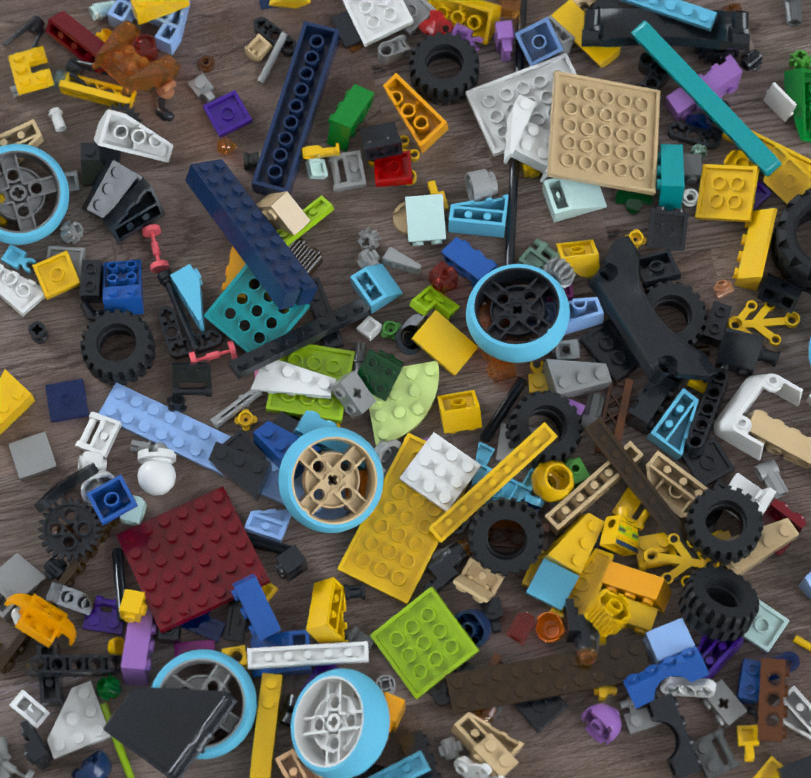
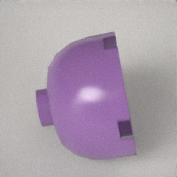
[581,703,621,745]

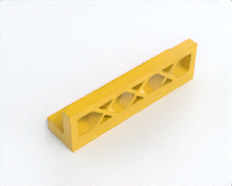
[58,72,137,108]

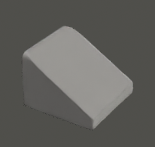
[64,170,80,191]

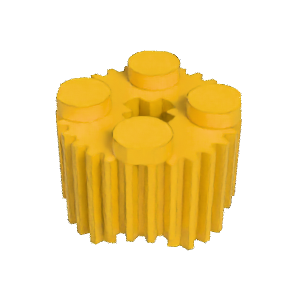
[584,588,632,637]

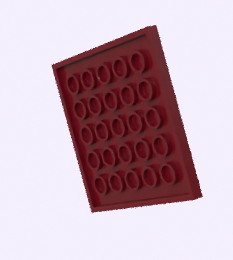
[116,486,270,633]

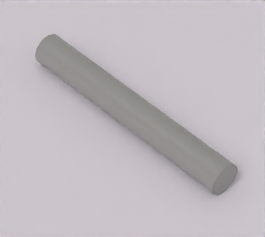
[257,32,288,84]

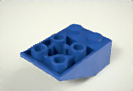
[103,260,144,315]
[250,630,312,678]

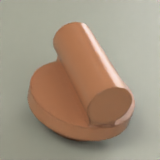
[156,80,176,99]
[713,280,735,300]

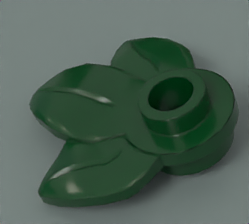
[615,189,652,215]

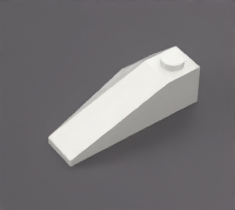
[94,109,174,162]

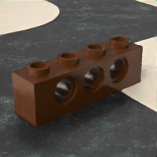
[757,658,790,743]

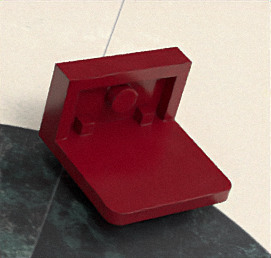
[762,498,807,556]

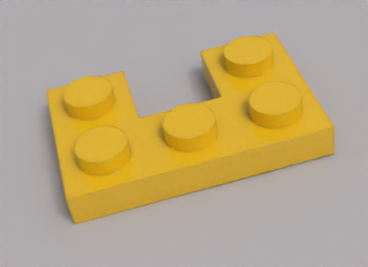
[8,46,54,95]

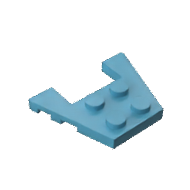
[472,442,535,506]

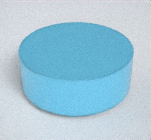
[524,494,545,508]

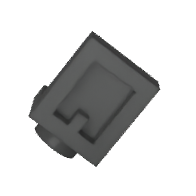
[345,626,375,653]

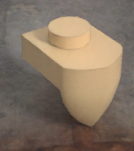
[245,33,273,62]

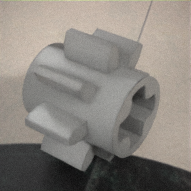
[60,220,83,244]
[357,227,381,250]
[357,248,381,270]
[437,737,463,761]

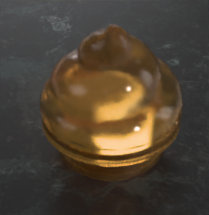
[217,137,237,156]

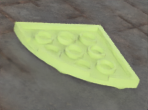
[369,361,439,446]

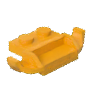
[4,593,76,648]

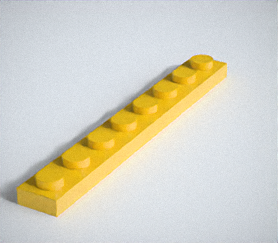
[428,422,558,543]

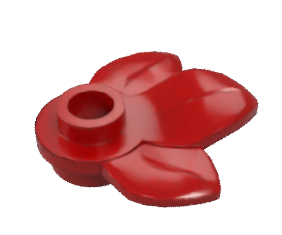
[418,10,454,36]

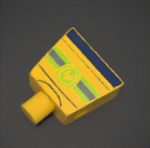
[600,507,639,556]

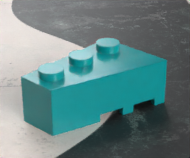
[656,144,685,211]

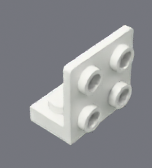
[725,473,776,520]

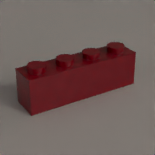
[45,11,117,74]

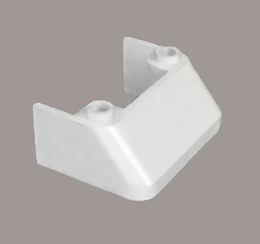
[713,374,803,460]

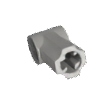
[754,458,789,500]

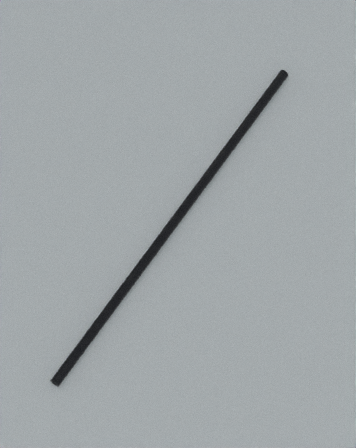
[502,0,527,328]

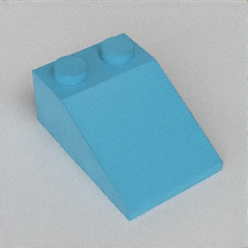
[170,264,205,332]

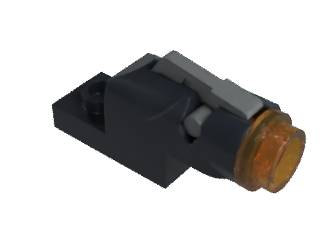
[422,539,471,593]
[563,598,600,665]

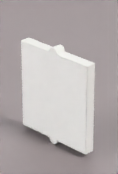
[763,82,797,123]

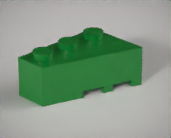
[327,84,374,152]

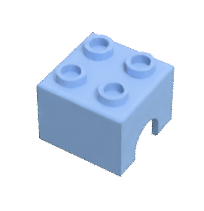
[643,618,695,665]

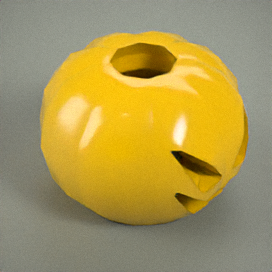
[531,460,574,503]

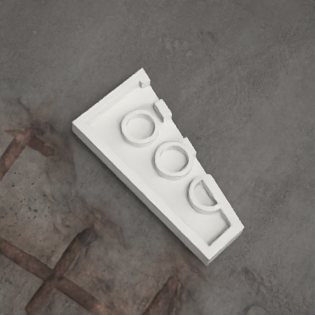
[251,360,337,399]

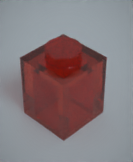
[507,611,537,646]

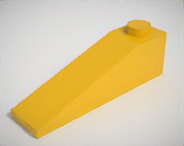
[427,0,502,45]

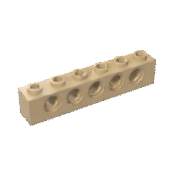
[543,441,644,536]

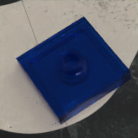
[45,378,89,423]

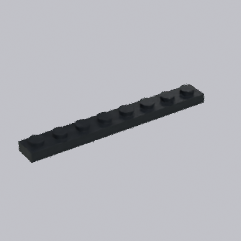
[228,297,371,379]

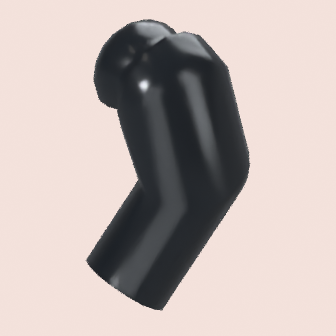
[155,97,174,122]

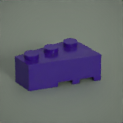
[697,635,743,680]

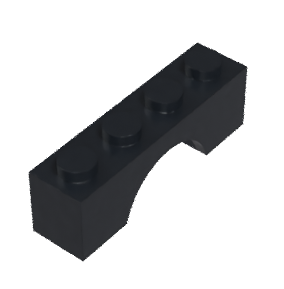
[645,693,701,778]

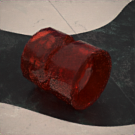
[133,34,159,67]

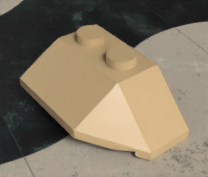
[646,451,708,518]

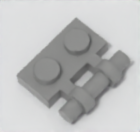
[619,690,663,735]

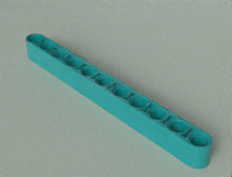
[630,20,782,177]

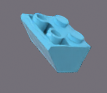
[350,264,403,314]

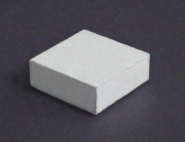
[356,316,383,341]

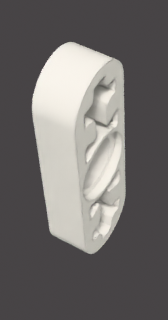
[660,677,717,698]

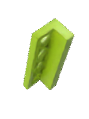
[276,195,335,246]

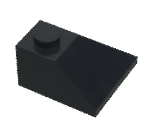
[81,143,121,186]

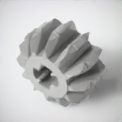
[544,256,576,288]

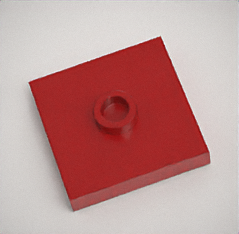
[374,150,413,187]

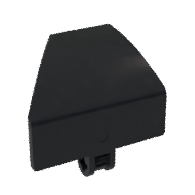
[103,687,237,778]

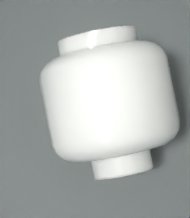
[78,451,107,471]

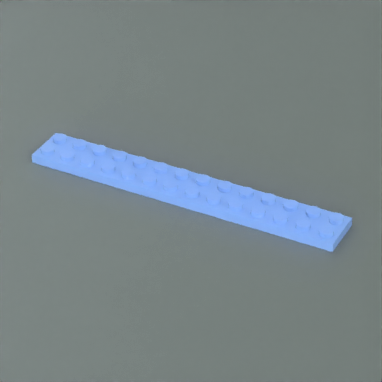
[99,382,349,519]

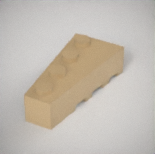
[745,410,811,469]
[719,518,799,575]

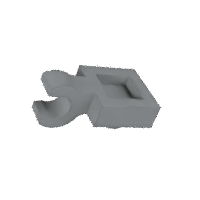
[188,74,215,103]

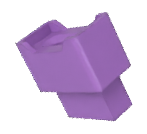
[493,20,514,62]

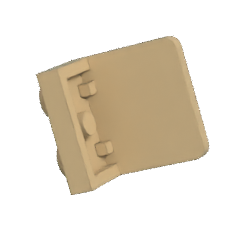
[453,556,505,603]
[468,733,519,777]

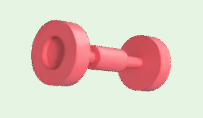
[142,224,170,273]
[189,340,238,362]

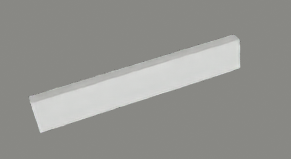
[247,641,369,670]

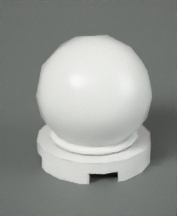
[137,448,176,496]

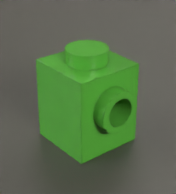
[563,457,590,490]

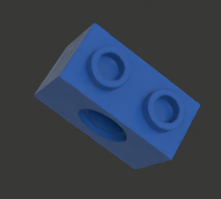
[736,658,761,705]

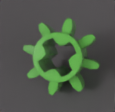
[789,50,811,69]

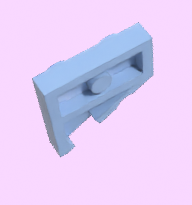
[244,508,292,543]

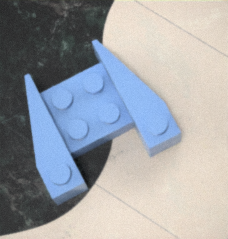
[107,0,191,55]

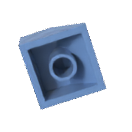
[515,17,564,67]

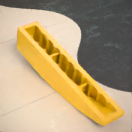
[250,673,284,778]

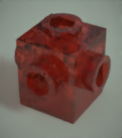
[428,261,458,295]

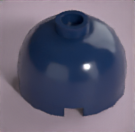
[455,609,491,647]
[71,749,112,778]

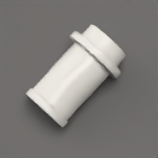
[48,107,67,132]

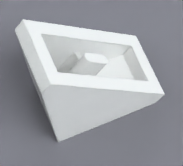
[9,689,50,728]

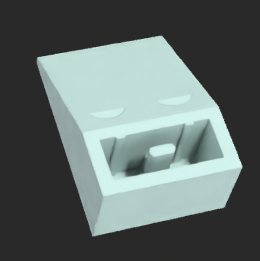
[542,178,607,222]

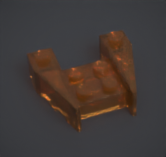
[92,20,182,95]

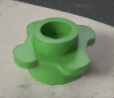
[381,321,401,340]

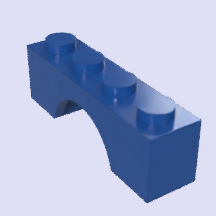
[623,646,709,708]

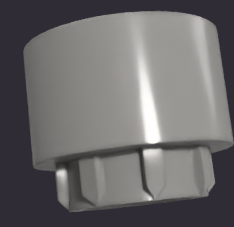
[465,169,498,202]

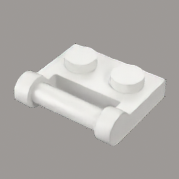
[75,412,122,458]

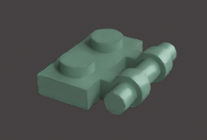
[518,238,560,270]

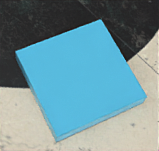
[526,558,579,611]

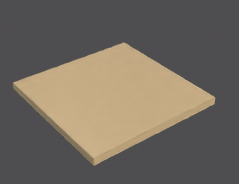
[547,71,660,195]

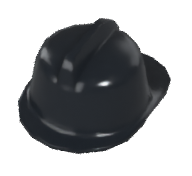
[395,313,429,355]

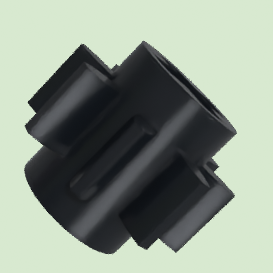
[740,49,763,72]
[43,557,68,582]

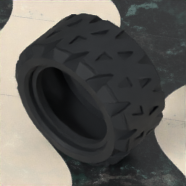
[771,189,811,294]

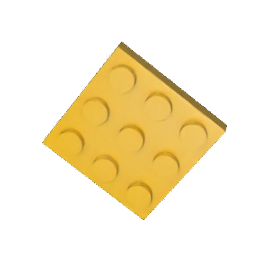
[695,164,759,222]

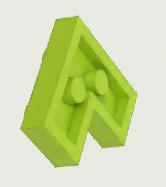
[409,285,460,319]

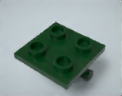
[357,349,404,401]

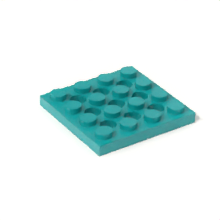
[204,264,311,353]

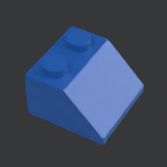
[86,475,138,525]

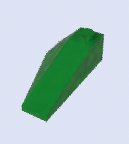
[783,68,811,143]

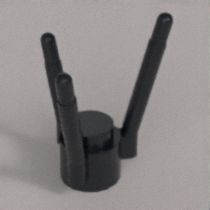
[3,15,45,49]
[66,58,110,87]

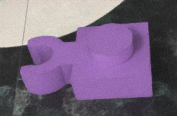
[452,23,484,51]

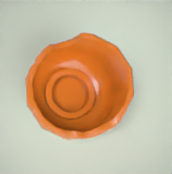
[535,612,565,644]

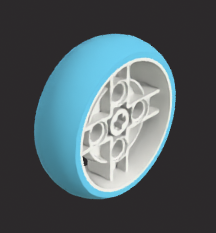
[291,669,390,778]

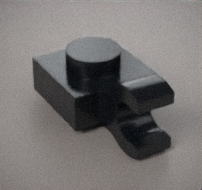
[480,597,504,634]

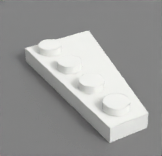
[0,264,45,317]

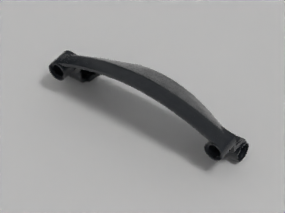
[581,8,750,50]

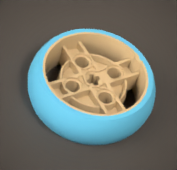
[278,427,384,533]

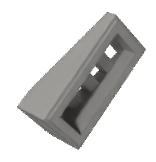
[382,247,422,275]

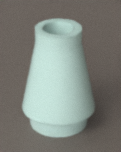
[89,0,115,21]

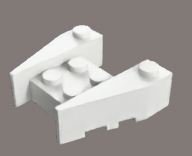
[504,94,550,182]

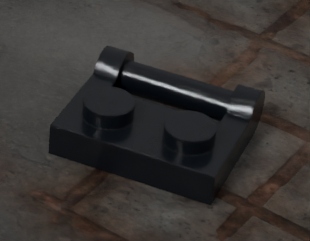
[172,362,212,397]

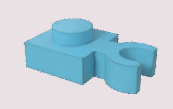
[1,244,36,274]

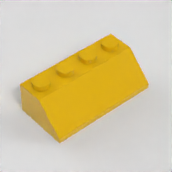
[733,208,777,291]

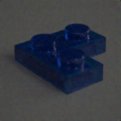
[181,611,226,643]

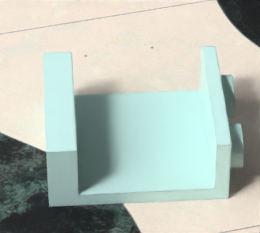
[405,194,446,246]

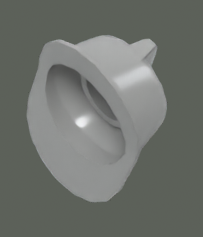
[374,439,402,480]

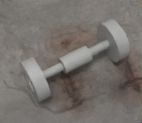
[0,759,36,778]

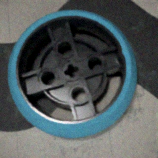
[466,264,570,363]

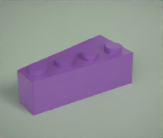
[664,54,743,122]
[121,602,158,686]

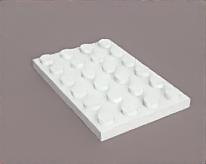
[465,53,577,157]

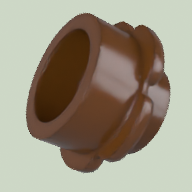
[197,55,215,73]

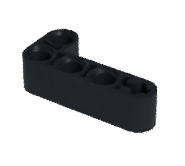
[638,52,669,90]

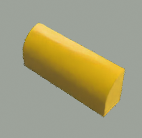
[551,0,621,68]

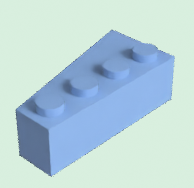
[519,297,604,340]

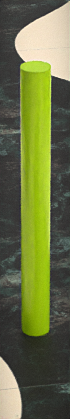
[100,702,135,778]

